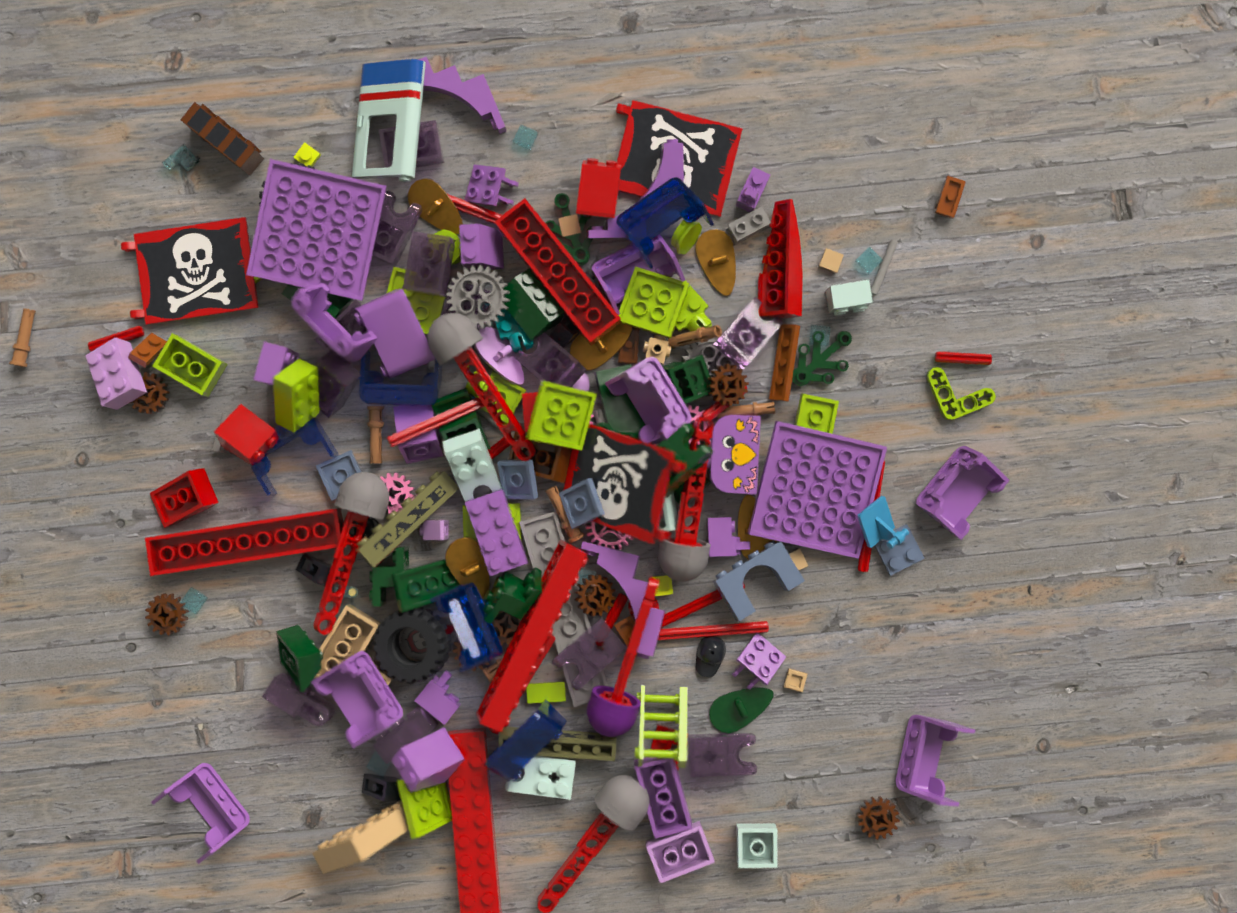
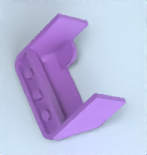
[592,233,685,315]
[896,715,975,806]
[151,763,250,864]

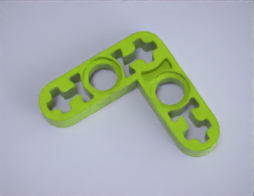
[926,367,996,420]

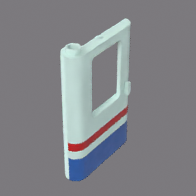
[351,59,426,182]

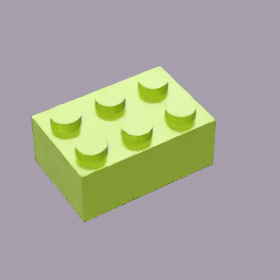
[153,333,228,397]
[273,359,320,432]

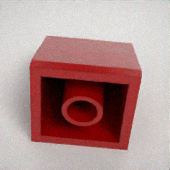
[576,158,622,218]
[214,404,279,466]

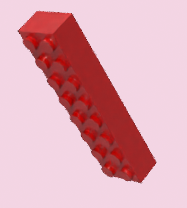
[494,198,621,346]

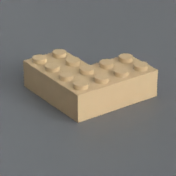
[315,604,395,687]
[312,801,409,874]

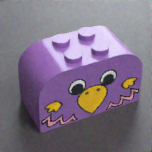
[707,415,761,494]

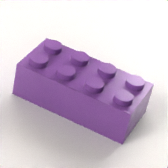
[465,490,528,576]
[634,748,693,838]

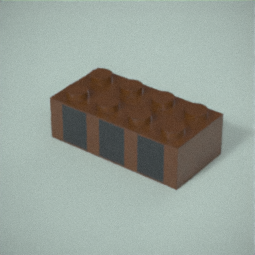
[180,102,264,176]

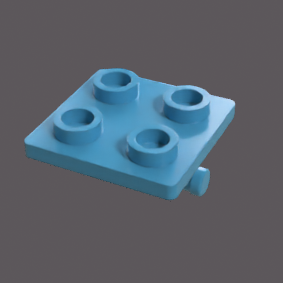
[857,496,909,549]

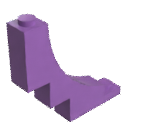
[418,57,506,134]
[587,139,684,238]
[581,541,665,659]

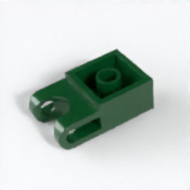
[658,423,714,498]

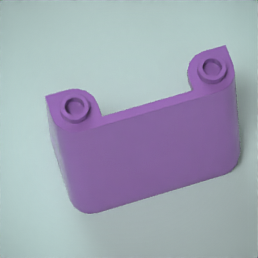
[292,283,378,362]
[354,289,435,379]
[605,357,691,445]
[916,446,1010,540]
[312,651,403,749]

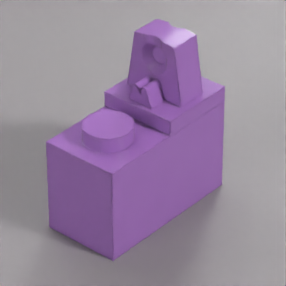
[735,167,770,213]
[707,517,750,557]
[415,670,461,725]

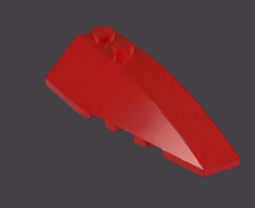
[757,199,803,318]

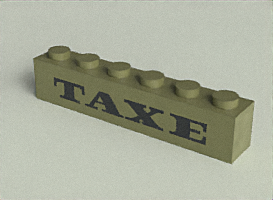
[355,471,459,567]
[498,727,616,761]

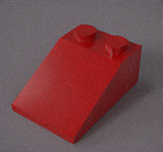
[150,468,219,528]

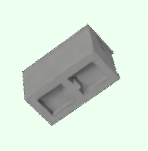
[726,206,771,245]

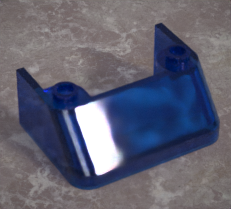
[616,177,715,269]
[359,350,442,406]
[251,417,339,496]
[430,583,503,673]
[483,699,567,781]

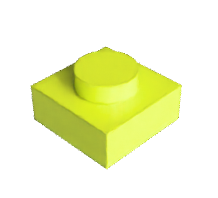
[293,142,321,167]
[652,575,673,596]

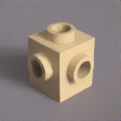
[643,335,671,365]

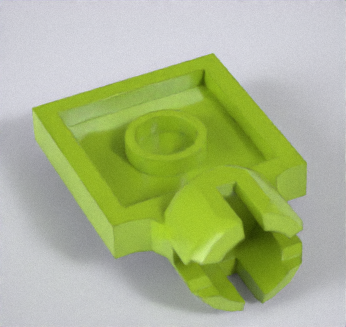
[675,280,712,332]
[465,372,526,423]
[794,393,839,434]

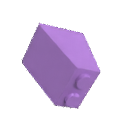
[460,224,504,271]
[393,399,444,464]
[392,728,464,792]

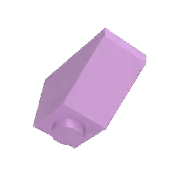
[420,520,449,540]

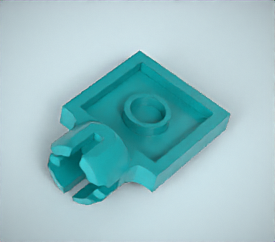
[495,309,534,352]

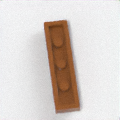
[769,324,800,402]

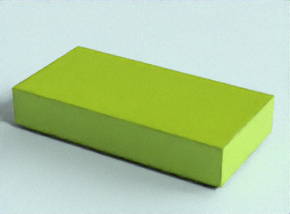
[527,681,566,703]

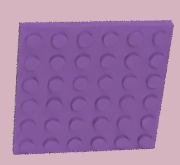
[246,159,387,301]
[748,421,887,559]

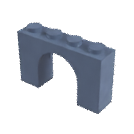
[712,540,805,621]

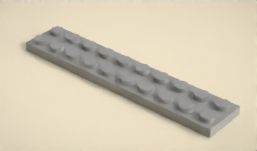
[519,511,608,707]

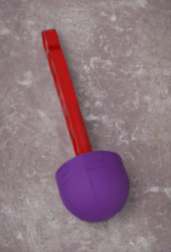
[587,577,660,737]

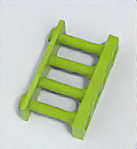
[635,685,688,768]

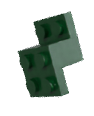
[662,355,712,404]
[431,388,491,449]
[369,546,409,606]
[483,567,542,624]

